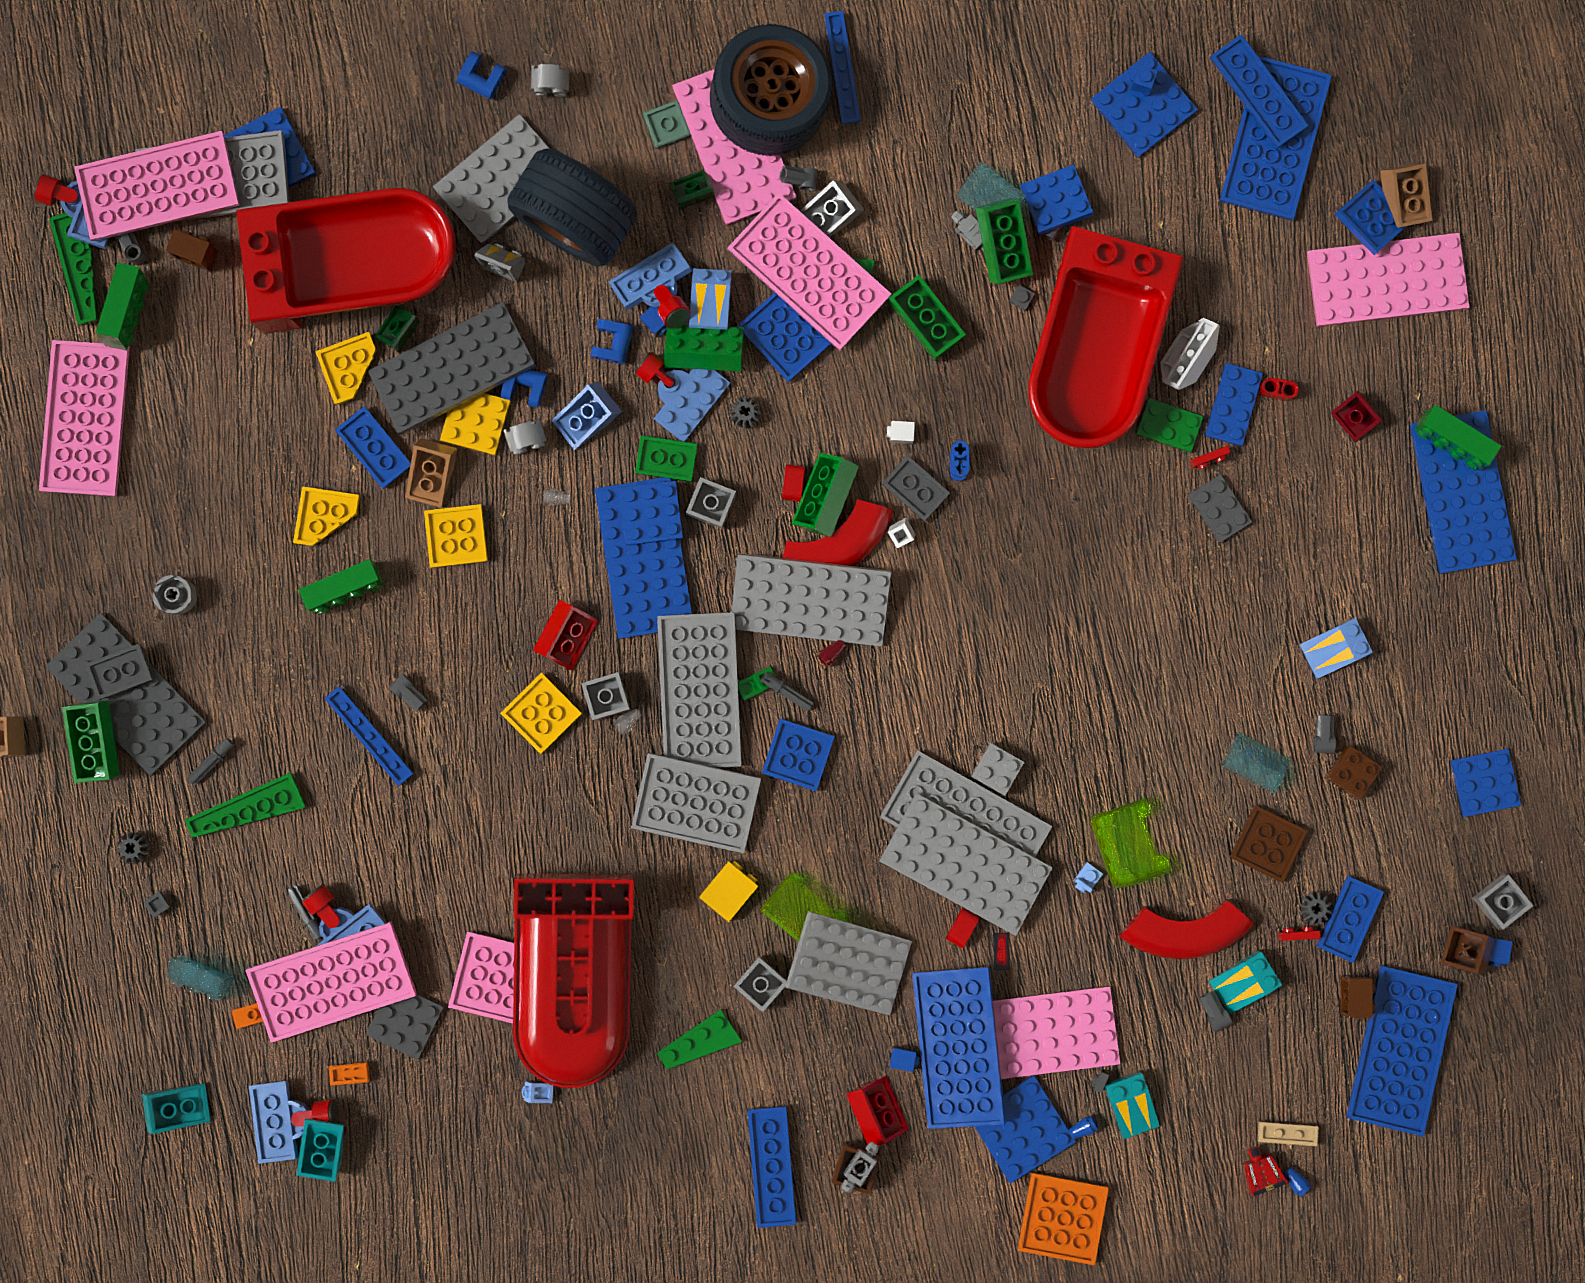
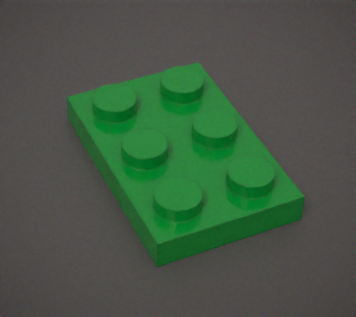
[1136,398,1203,453]
[635,436,698,482]

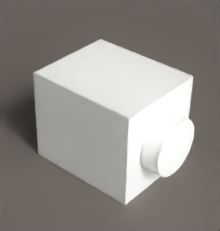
[887,421,915,444]
[888,518,915,548]

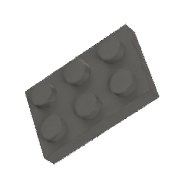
[882,455,950,522]
[1188,474,1252,543]
[85,644,154,700]

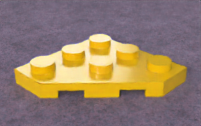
[315,332,377,406]
[293,486,360,546]

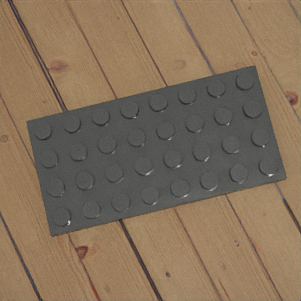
[368,302,536,436]
[45,613,207,776]

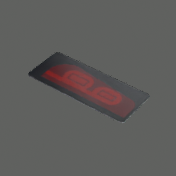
[993,933,1010,970]

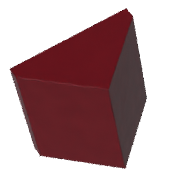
[1330,390,1383,442]

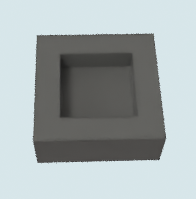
[1009,284,1035,311]
[143,891,171,918]
[1091,1070,1109,1093]

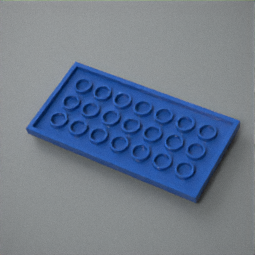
[1219,56,1332,221]
[1410,410,1517,574]
[595,478,692,639]
[1346,965,1458,1137]
[912,967,1006,1129]

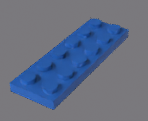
[1210,34,1309,149]
[747,1106,796,1228]

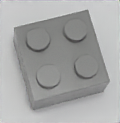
[686,477,737,529]
[581,672,631,721]
[970,743,1024,796]
[1473,874,1533,930]
[733,956,787,1012]

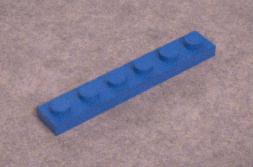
[824,10,861,125]
[324,686,414,786]

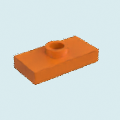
[231,1003,263,1029]
[329,1062,370,1086]

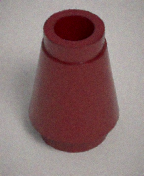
[817,640,846,667]

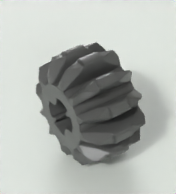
[729,396,761,429]
[115,832,150,865]
[1298,892,1332,925]

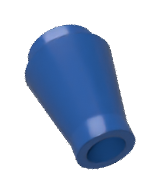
[1068,1116,1098,1140]
[1283,1166,1312,1197]

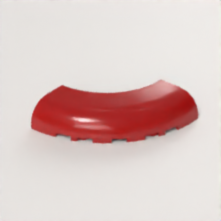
[782,499,894,566]
[1118,900,1255,959]

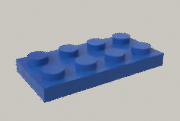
[1204,363,1263,447]
[335,406,411,490]
[1316,876,1384,963]

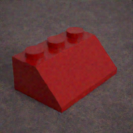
[533,600,599,671]
[846,1076,909,1146]

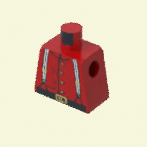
[1243,1146,1288,1197]

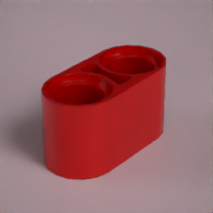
[1259,378,1299,401]
[782,464,805,502]
[946,907,980,949]

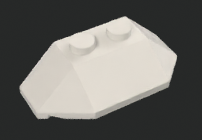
[1160,318,1220,390]

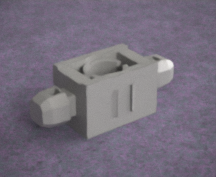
[951,210,984,252]
[842,1142,879,1193]

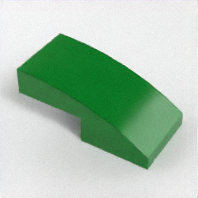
[738,666,776,702]

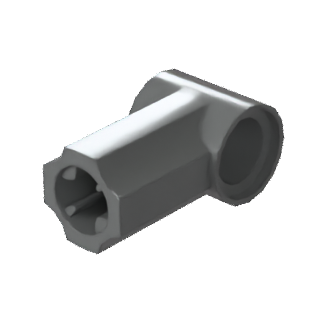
[779,165,818,191]
[117,232,146,266]
[389,674,428,712]
[1313,715,1336,754]
[1199,990,1233,1033]

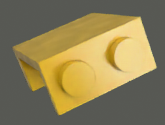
[699,861,759,922]

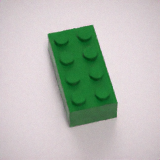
[975,198,1033,284]
[96,262,149,351]
[888,275,966,362]
[664,324,744,371]
[1414,405,1501,471]
[791,453,859,537]
[298,559,385,615]
[62,700,120,783]

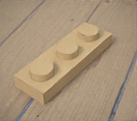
[1257,1121,1318,1146]

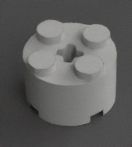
[531,64,569,98]
[503,419,547,455]
[153,575,197,615]

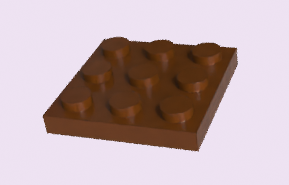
[1230,805,1308,883]

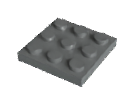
[366,994,444,1060]

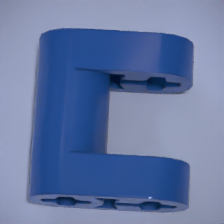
[457,51,507,100]
[590,319,633,364]
[501,369,548,408]
[950,440,969,482]

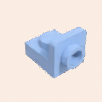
[1073,862,1103,893]
[522,1081,553,1103]

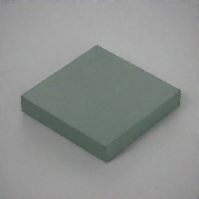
[642,100,691,149]

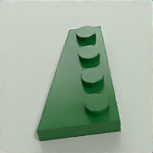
[657,1009,742,1069]

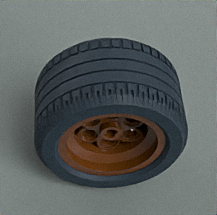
[709,24,833,156]
[507,148,638,267]

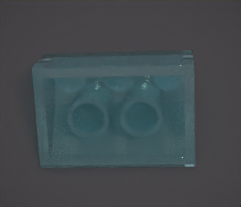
[957,161,1026,211]
[1220,732,1290,793]
[167,955,234,1001]

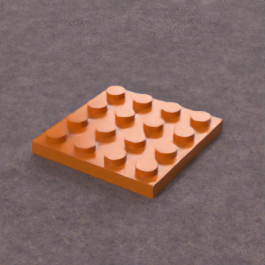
[1017,1172,1109,1266]

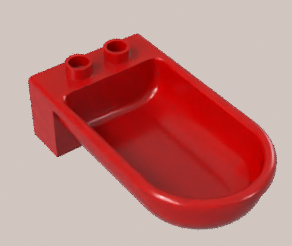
[236,188,456,334]
[1028,226,1184,449]
[513,873,634,1088]

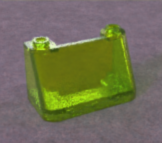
[1091,798,1171,888]
[759,872,849,942]

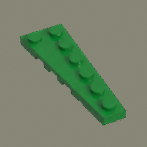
[49,213,98,326]
[185,773,307,838]

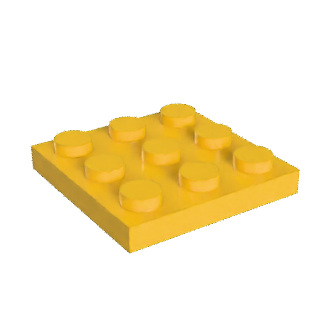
[440,393,511,456]
[424,504,488,568]
[500,673,582,754]

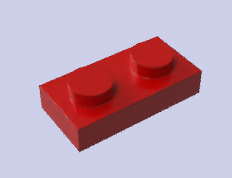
[1190,445,1231,470]
[1277,927,1320,941]

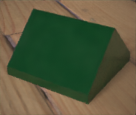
[669,170,715,210]
[374,305,420,353]

